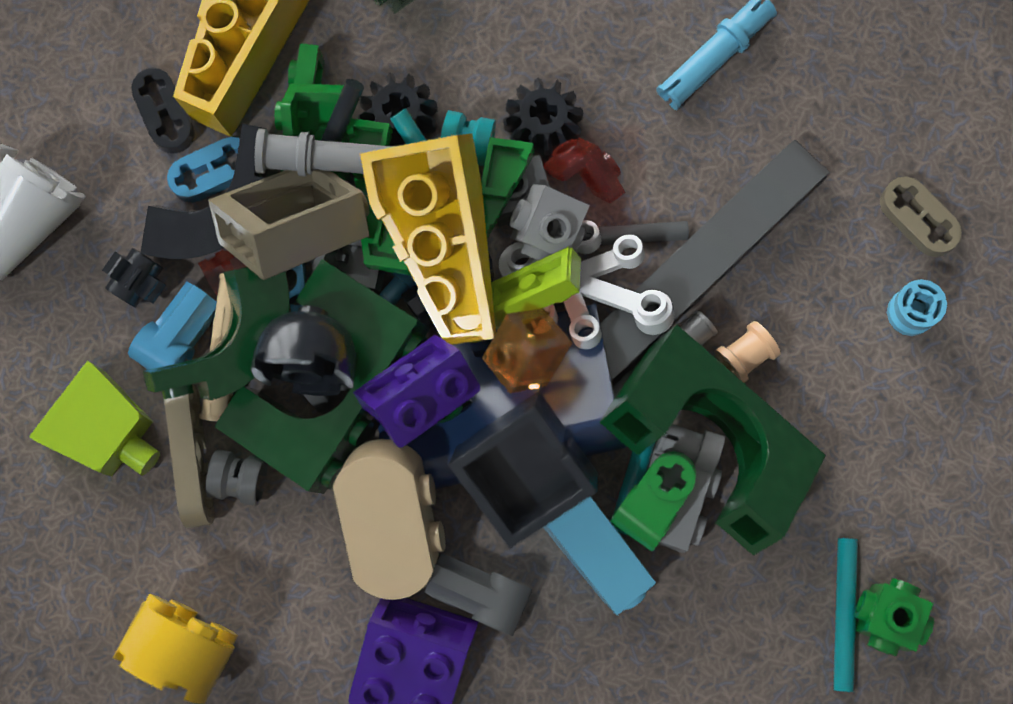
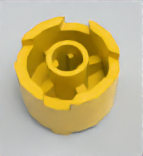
[113,594,238,704]

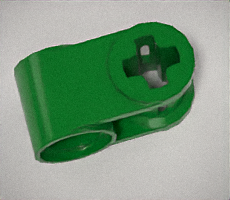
[609,451,696,552]

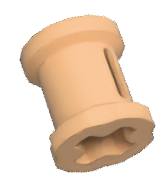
[715,321,781,383]

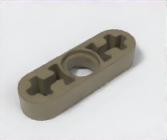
[164,384,215,528]

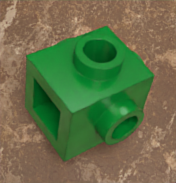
[854,578,934,657]

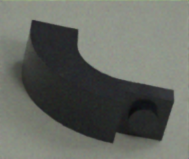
[140,124,266,259]

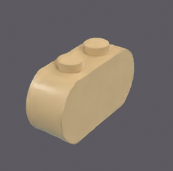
[333,439,445,600]

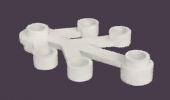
[499,220,674,349]

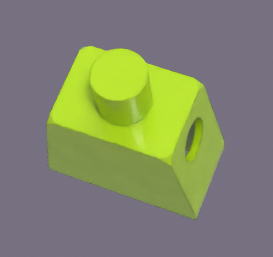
[29,361,160,477]

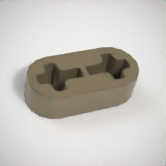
[880,176,962,257]

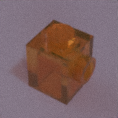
[482,308,573,394]

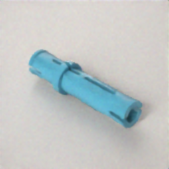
[656,0,777,110]

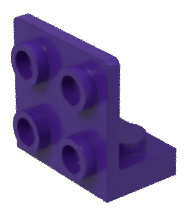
[348,598,479,704]

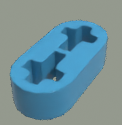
[167,137,240,203]

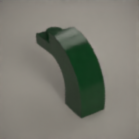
[143,267,289,401]

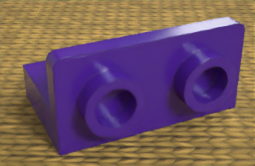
[353,335,481,448]

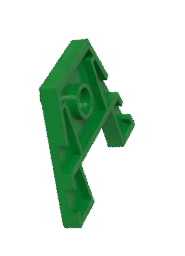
[347,118,535,275]

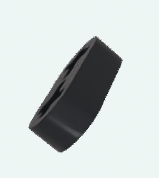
[131,67,195,154]

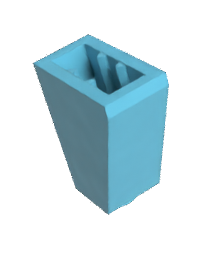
[543,497,656,615]

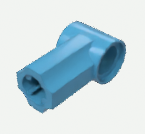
[128,281,217,370]

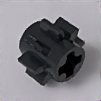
[102,248,166,308]

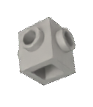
[510,184,590,260]

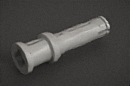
[255,128,395,177]

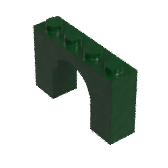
[214,259,430,494]
[599,324,826,556]

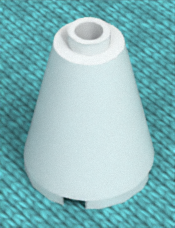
[0,144,85,280]

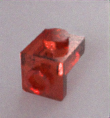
[543,138,626,204]

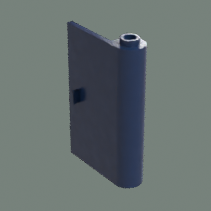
[377,304,626,490]

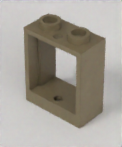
[208,170,369,280]

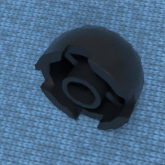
[251,306,356,396]

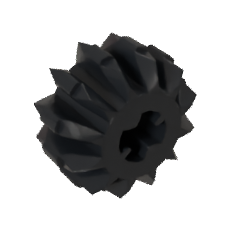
[358,72,438,146]
[503,77,584,161]

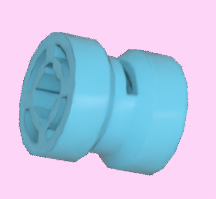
[887,279,947,336]

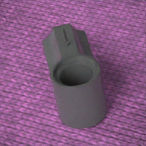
[424,553,533,636]

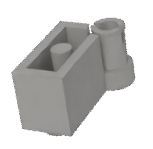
[647,424,725,553]

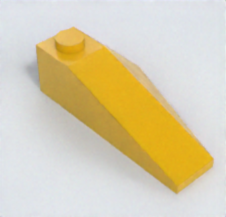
[360,134,496,345]

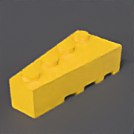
[173,0,309,137]

